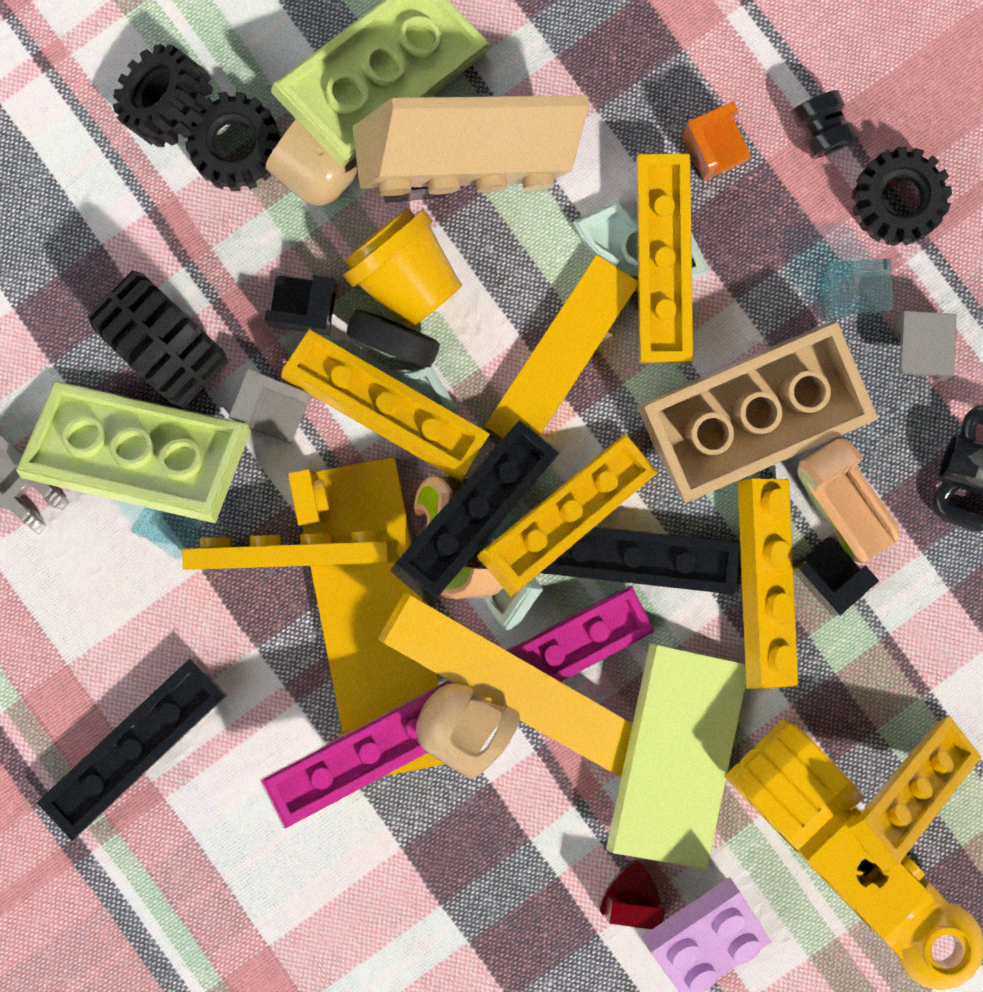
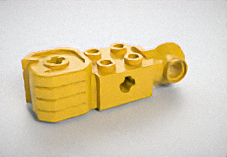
[725,720,983,991]

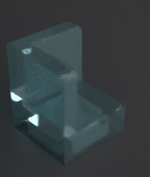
[820,258,894,321]
[130,507,207,559]

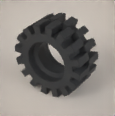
[113,44,213,147]
[185,91,280,191]
[852,146,952,246]

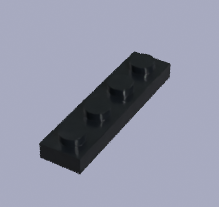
[390,420,559,605]
[540,527,740,595]
[36,658,228,841]

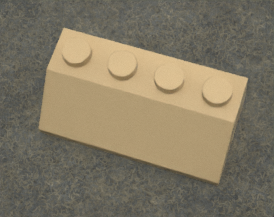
[352,95,589,196]
[636,322,878,503]

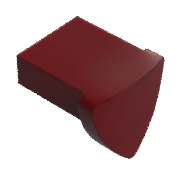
[599,860,665,930]

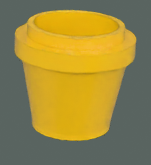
[343,207,463,329]

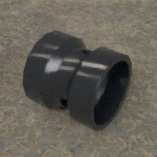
[791,90,859,159]

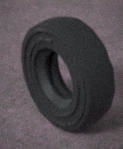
[346,309,440,367]

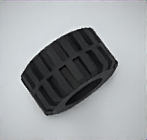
[88,270,228,408]

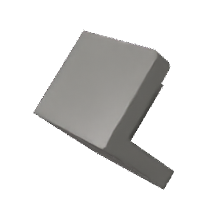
[893,311,957,381]
[228,369,311,443]

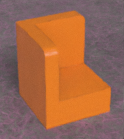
[682,101,752,182]

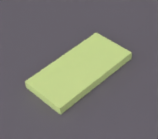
[271,0,491,168]
[16,381,250,523]
[606,644,746,870]

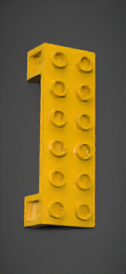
[288,457,444,776]

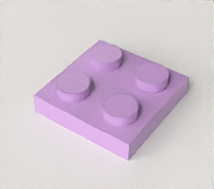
[641,877,772,992]

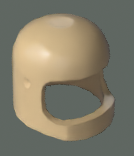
[265,119,358,206]
[416,683,520,779]

